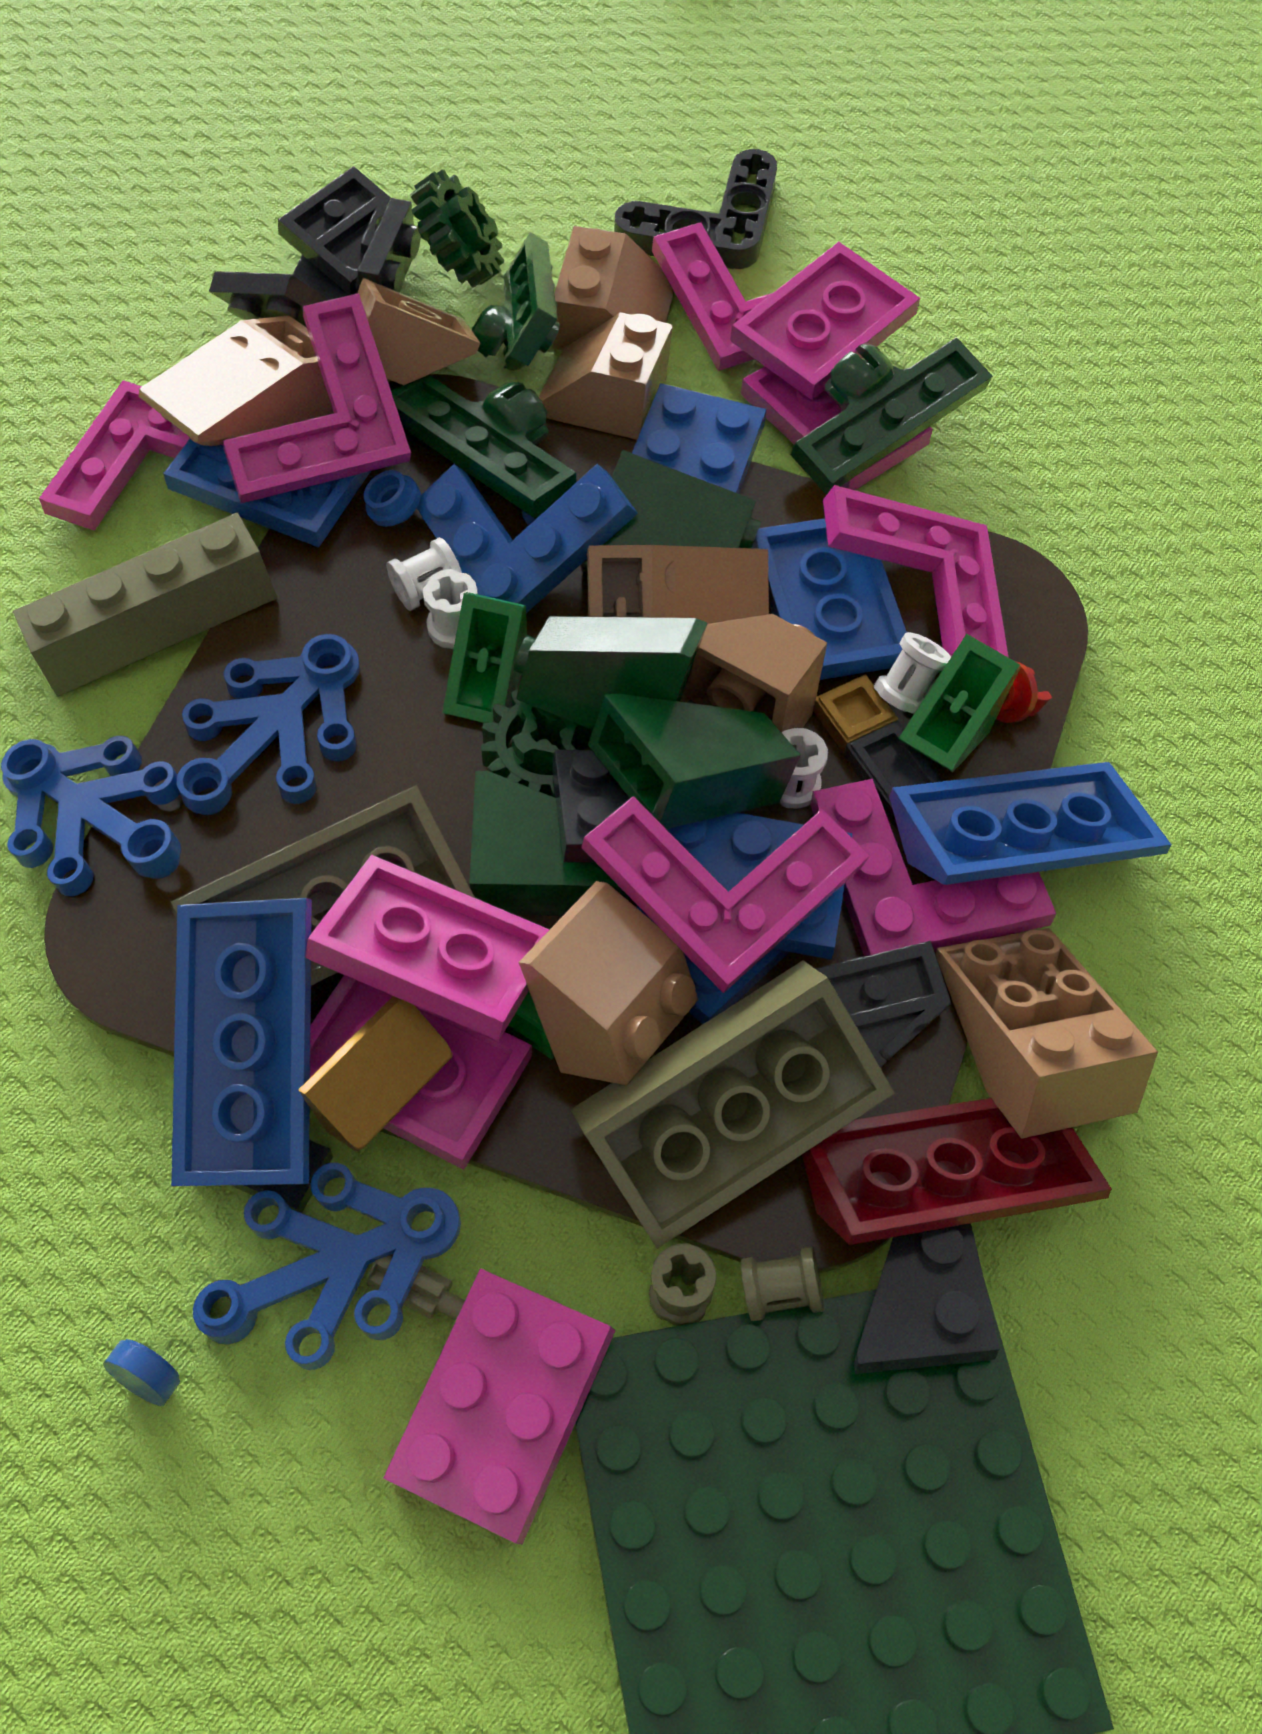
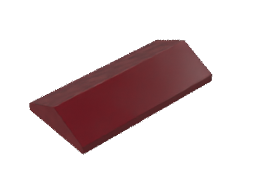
[802,1098,1112,1245]

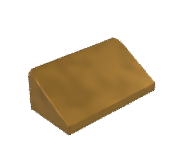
[299,996,453,1151]

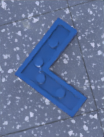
[163,439,371,547]
[417,464,638,613]

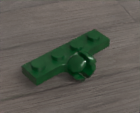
[472,232,560,371]
[790,337,993,495]
[391,375,577,519]

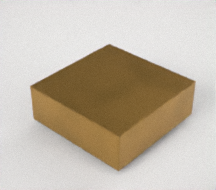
[813,674,898,754]

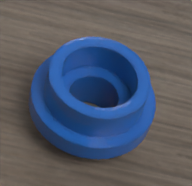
[364,470,421,527]

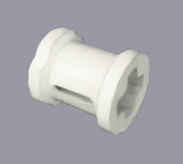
[386,537,462,611]
[423,569,478,649]
[874,632,951,714]
[780,728,828,809]

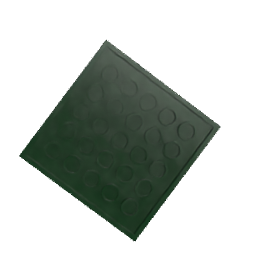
[575,1280,1114,1734]

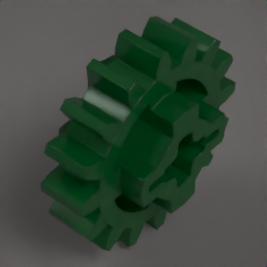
[410,169,504,287]
[481,690,593,798]

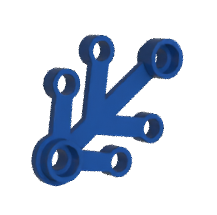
[177,634,360,815]
[1,736,181,896]
[193,1163,461,1370]

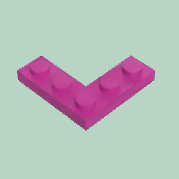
[652,222,772,371]
[223,293,411,503]
[39,380,232,531]
[823,485,1009,658]
[810,779,1056,957]
[581,796,870,993]

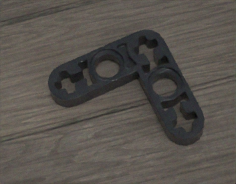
[614,149,777,269]

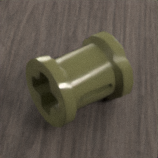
[649,1243,717,1326]
[741,1246,824,1321]

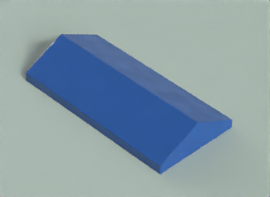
[889,762,1172,885]
[171,898,312,1186]

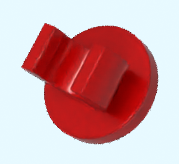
[996,662,1052,723]

